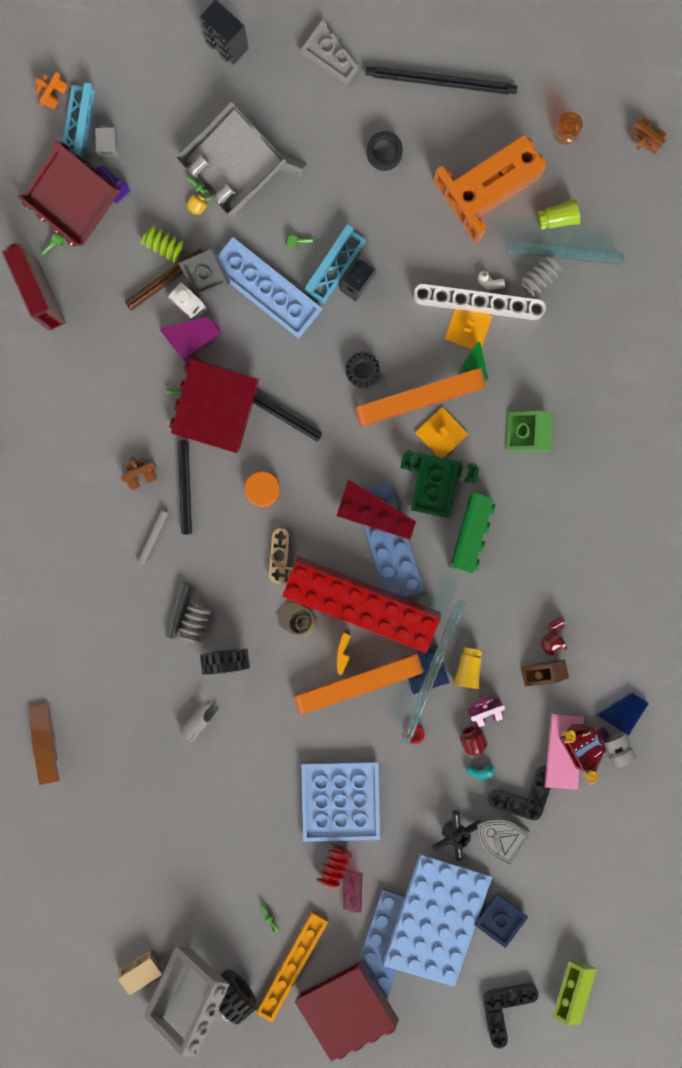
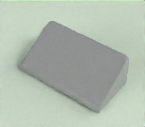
[280,154,306,177]

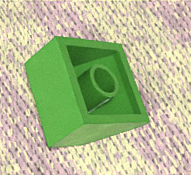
[506,411,553,452]

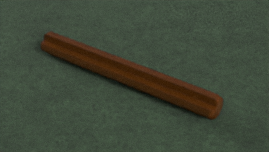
[125,248,203,311]

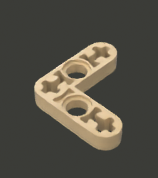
[269,528,293,584]

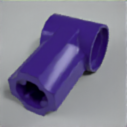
[96,165,131,204]

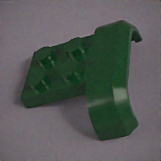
[400,450,479,518]

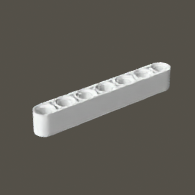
[413,284,546,320]

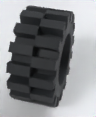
[346,351,380,388]

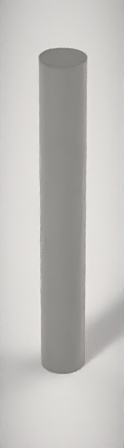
[137,510,168,565]

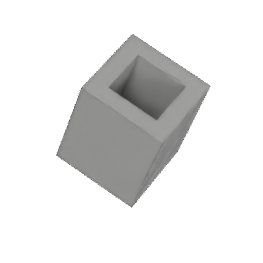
[95,125,119,157]

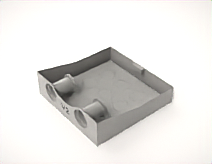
[176,102,287,216]

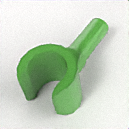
[41,234,66,255]
[286,235,313,248]

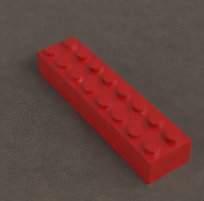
[282,556,441,653]

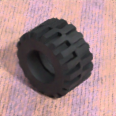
[208,969,258,1025]

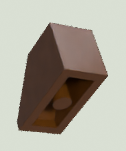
[521,659,569,686]

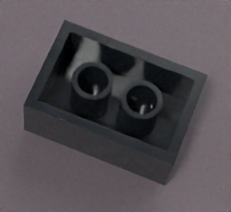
[199,0,249,65]

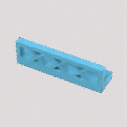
[63,82,95,160]
[305,224,366,304]

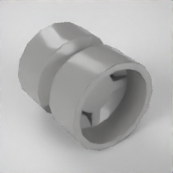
[602,732,637,768]

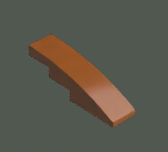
[29,703,60,785]

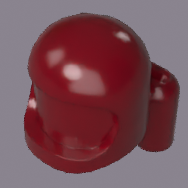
[541,617,569,655]

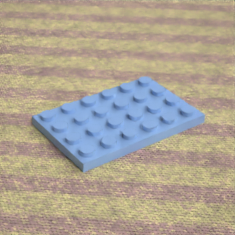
[382,853,492,987]

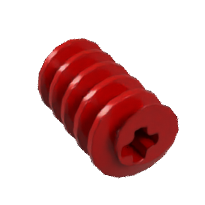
[316,843,352,887]

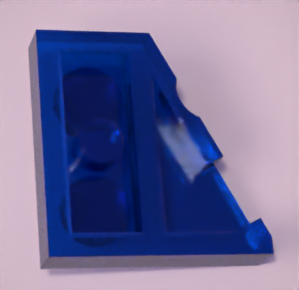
[596,692,649,736]

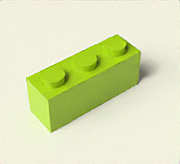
[552,961,597,1026]

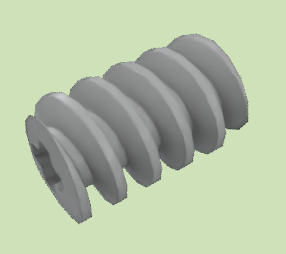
[521,256,563,299]
[176,601,212,643]

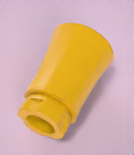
[453,647,482,689]

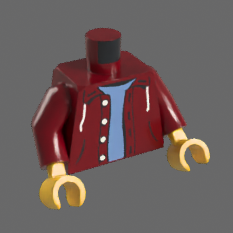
[560,724,609,784]

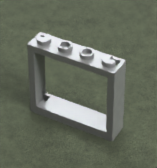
[144,946,229,1057]

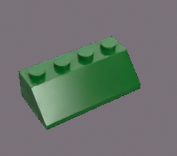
[449,492,496,573]

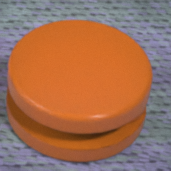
[244,471,281,507]

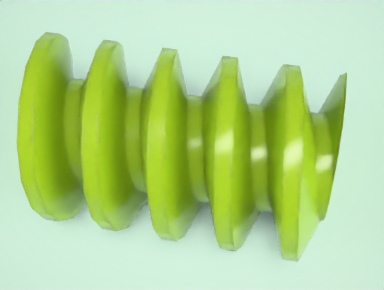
[141,224,184,263]

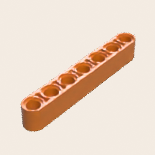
[355,368,487,427]
[293,654,424,715]

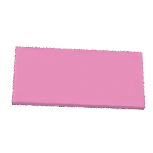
[544,714,584,790]

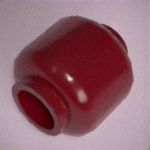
[460,726,488,756]

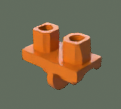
[33,72,68,110]

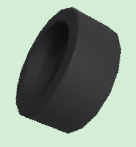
[366,131,403,171]

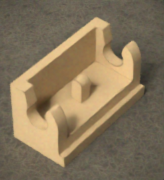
[118,949,162,996]

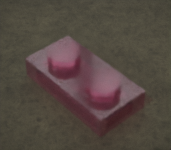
[343,869,363,913]

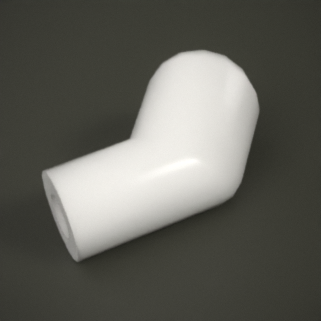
[478,271,505,290]

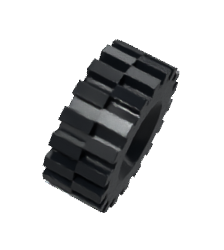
[200,648,250,675]

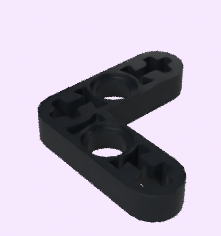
[488,765,551,821]
[483,983,539,1048]

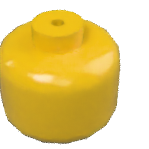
[186,194,207,215]

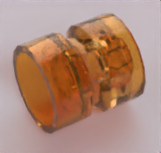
[554,112,583,145]

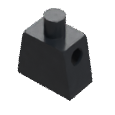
[340,259,377,302]

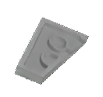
[301,19,358,85]

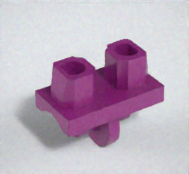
[467,694,505,728]

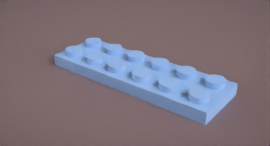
[218,237,323,339]

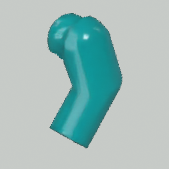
[465,764,495,780]

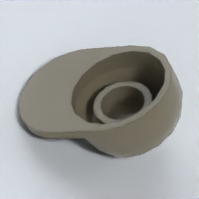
[278,602,317,638]

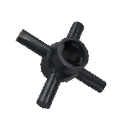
[432,810,481,861]

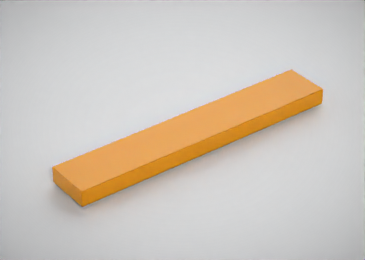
[256,910,329,1022]

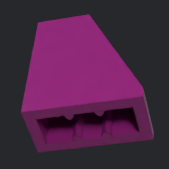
[160,317,221,363]

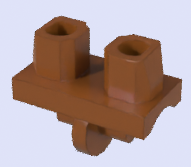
[628,117,666,154]
[120,456,157,491]

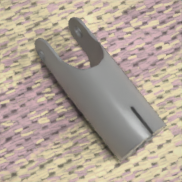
[179,700,219,742]

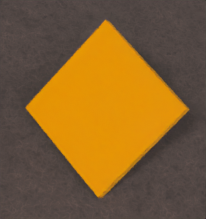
[444,309,493,349]
[415,407,468,458]

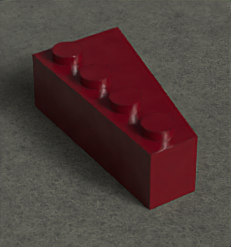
[336,479,416,540]

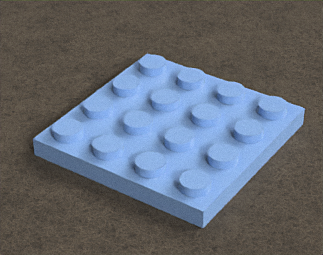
[301,761,380,842]

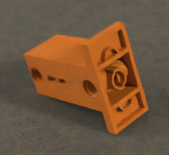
[433,135,546,243]

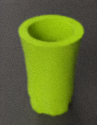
[538,198,581,230]

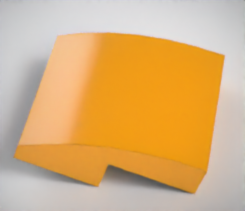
[337,631,351,675]

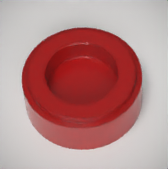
[405,724,425,744]

